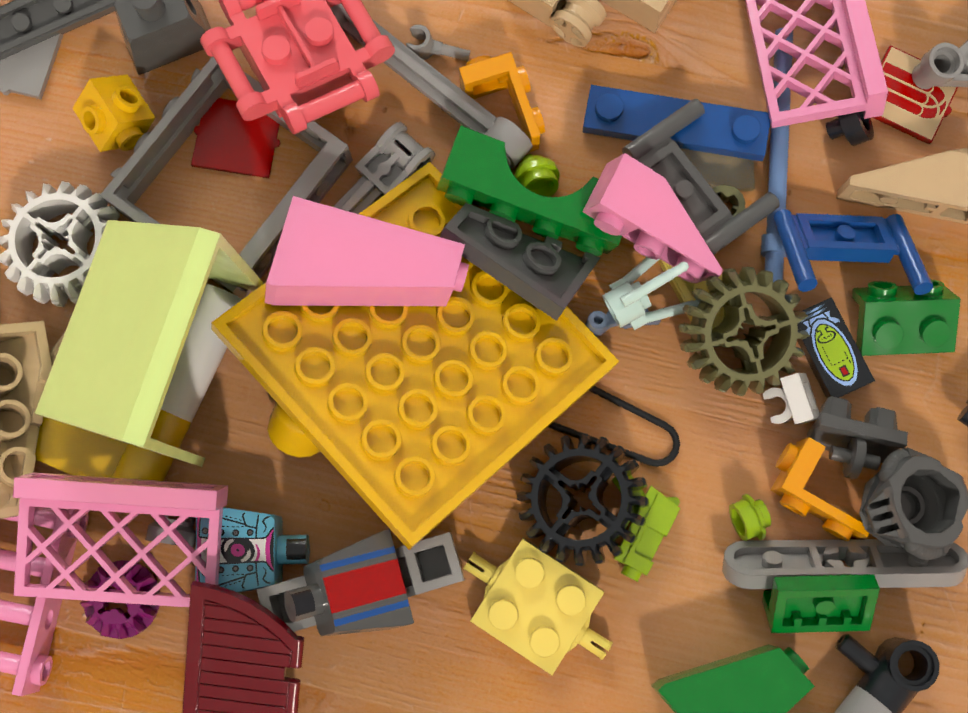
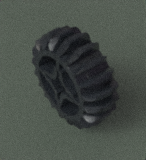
[517,434,649,566]

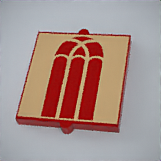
[872,45,958,144]

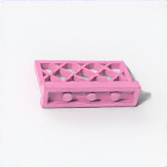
[745,0,888,128]
[13,472,228,607]

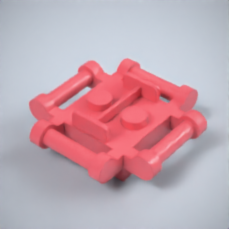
[200,0,395,135]

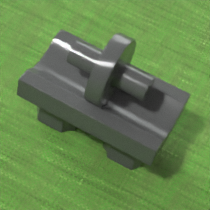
[807,396,908,479]

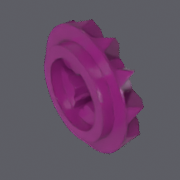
[80,560,160,639]

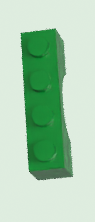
[437,126,622,256]

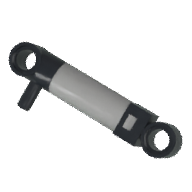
[834,634,940,713]

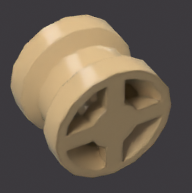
[550,0,607,47]

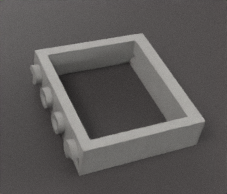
[100,57,353,299]

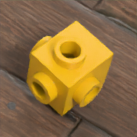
[72,74,156,152]

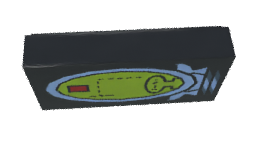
[797,297,875,398]

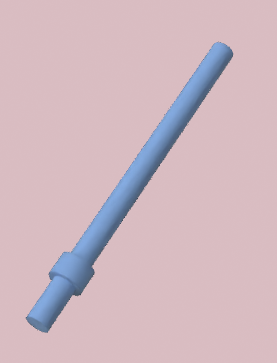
[761,28,793,282]

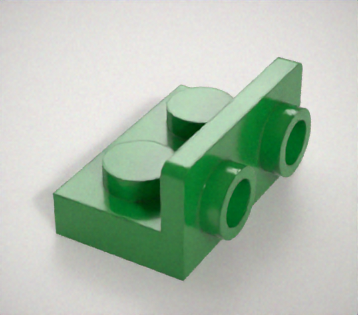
[762,574,880,633]

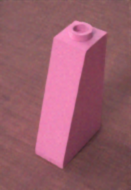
[265,196,469,306]

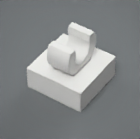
[763,372,819,424]

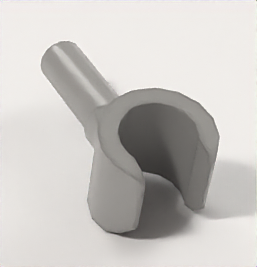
[406,25,470,62]

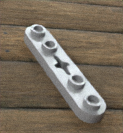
[722,539,968,589]

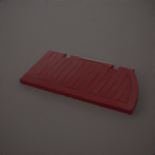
[183,581,304,713]

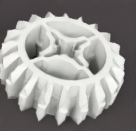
[0,181,120,307]

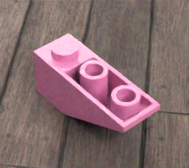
[582,153,723,283]

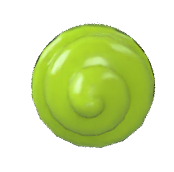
[514,154,560,197]

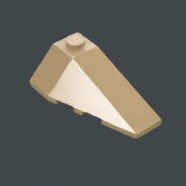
[0,321,52,519]

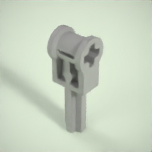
[333,121,435,214]

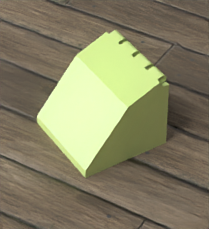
[35,220,264,467]

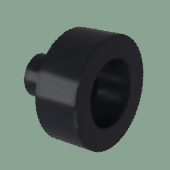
[826,112,874,146]

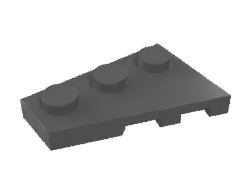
[440,203,601,321]

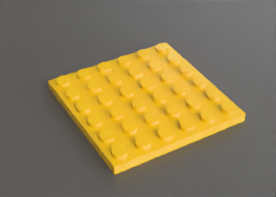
[211,162,619,550]

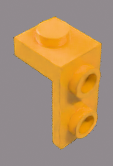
[459,52,545,152]
[770,437,869,542]

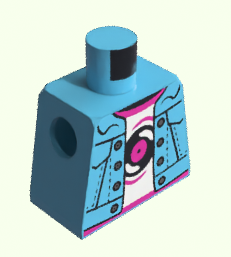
[195,507,310,593]

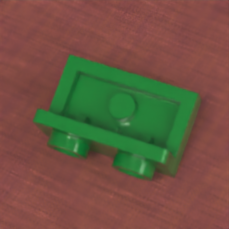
[852,279,961,356]

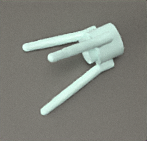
[602,257,699,330]

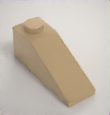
[836,148,968,225]

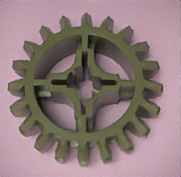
[678,267,810,396]

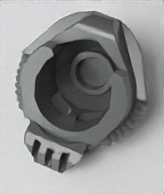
[859,447,968,560]

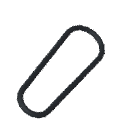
[548,386,680,467]

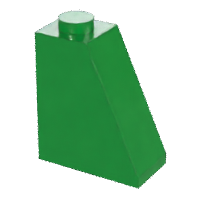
[651,644,815,713]

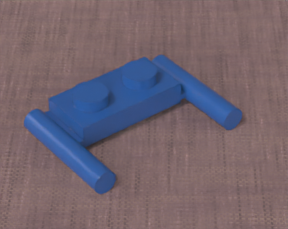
[773,209,933,295]

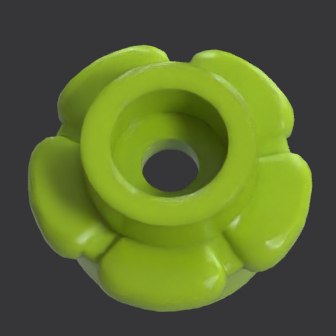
[729,494,771,541]

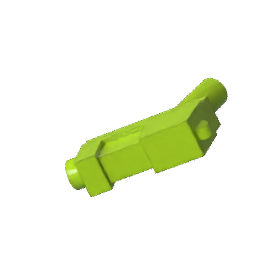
[612,475,680,582]

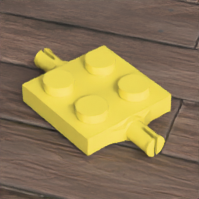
[463,538,613,675]

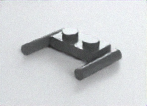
[622,99,780,255]

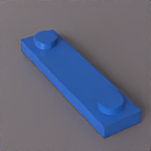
[583,85,770,161]

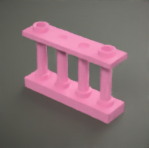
[0,507,89,696]

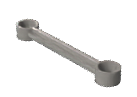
[330,3,533,169]

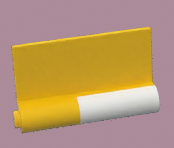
[35,284,242,481]

